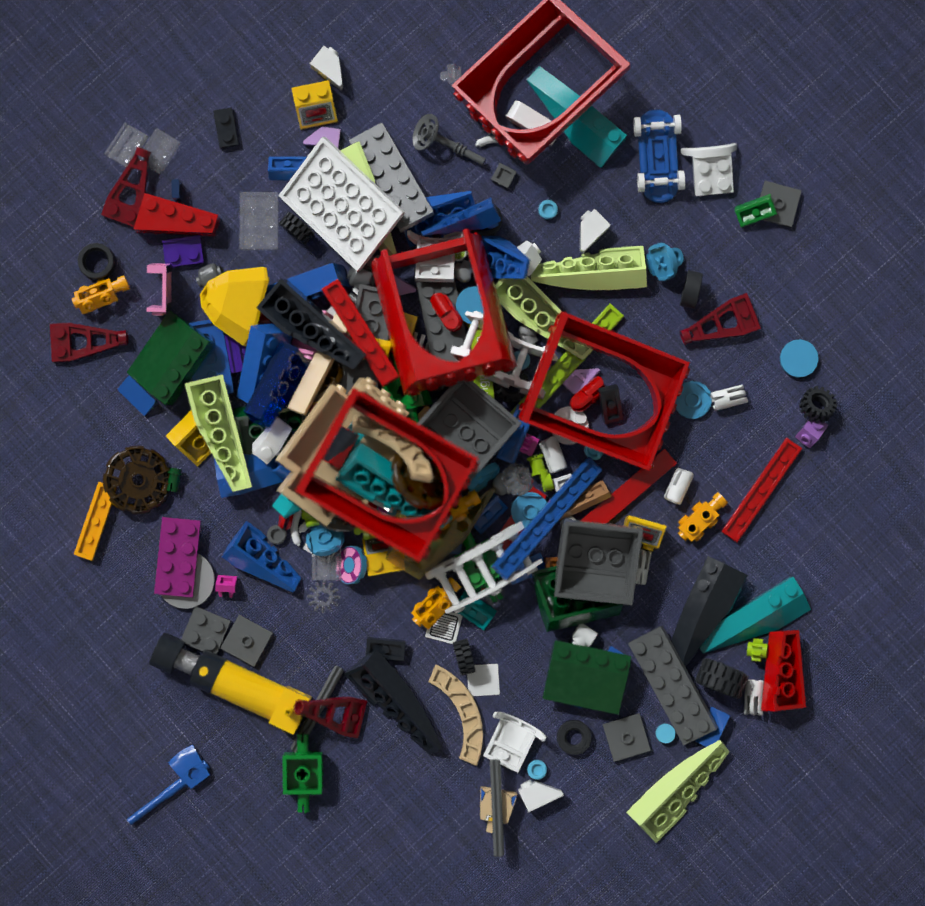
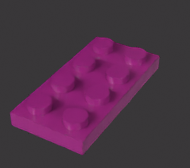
[154,517,201,598]

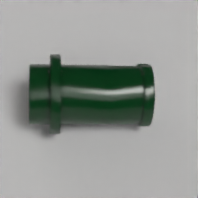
[167,467,183,492]

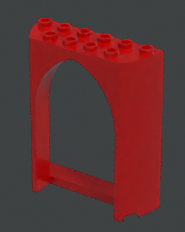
[451,0,631,165]
[371,229,518,396]
[519,311,690,471]
[295,387,480,562]

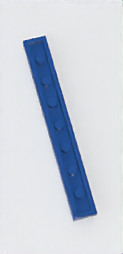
[491,457,602,580]

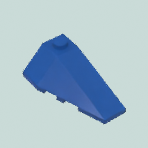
[421,197,501,236]
[222,521,301,592]

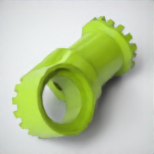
[527,454,554,492]

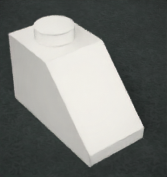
[310,46,343,90]
[580,209,610,254]
[517,241,542,277]
[252,417,292,464]
[518,780,563,812]

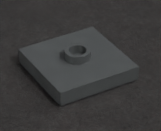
[760,181,802,228]
[220,614,273,667]
[602,713,651,762]

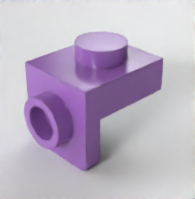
[795,418,828,448]

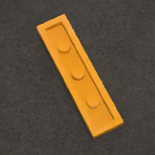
[73,482,118,561]

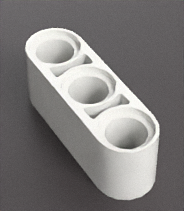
[505,100,557,146]

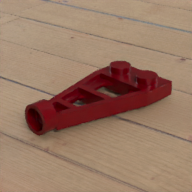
[101,147,151,227]
[679,293,761,345]
[50,323,129,363]
[294,696,367,738]

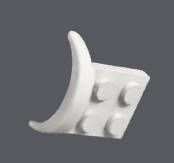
[681,143,737,196]
[407,230,463,282]
[483,712,546,773]

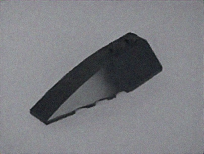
[256,278,367,369]
[671,556,748,667]
[344,650,442,754]

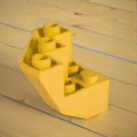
[200,267,269,346]

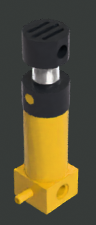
[149,632,312,734]

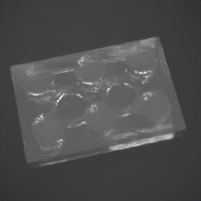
[239,192,279,250]

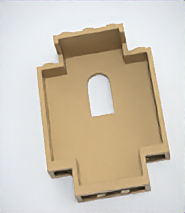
[276,377,409,526]

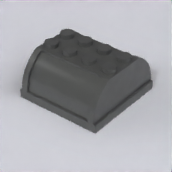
[417,380,522,482]
[554,518,643,605]

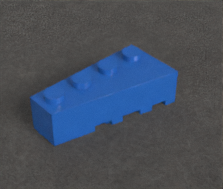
[265,263,350,300]
[237,323,292,406]

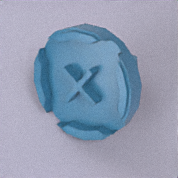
[646,243,684,281]

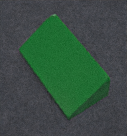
[734,194,777,227]

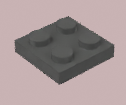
[181,606,231,654]

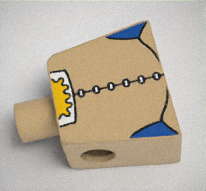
[480,786,517,833]

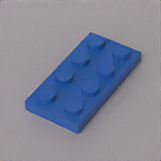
[189,319,235,394]

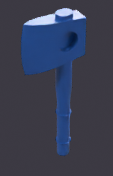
[127,745,211,825]

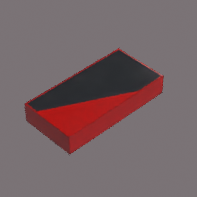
[323,426,359,469]

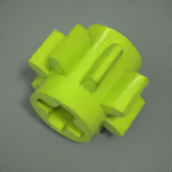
[747,638,768,662]

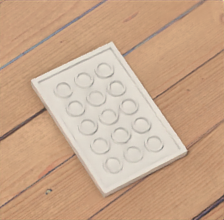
[278,137,406,271]

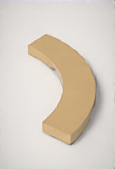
[352,415,433,482]
[428,664,483,766]

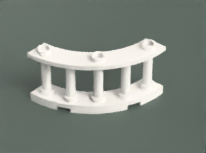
[450,311,558,399]
[425,521,543,614]

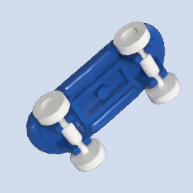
[633,110,685,203]

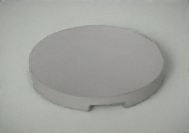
[161,554,215,609]

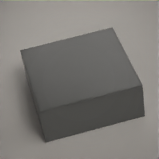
[491,163,517,189]

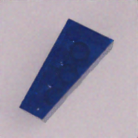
[244,340,309,429]

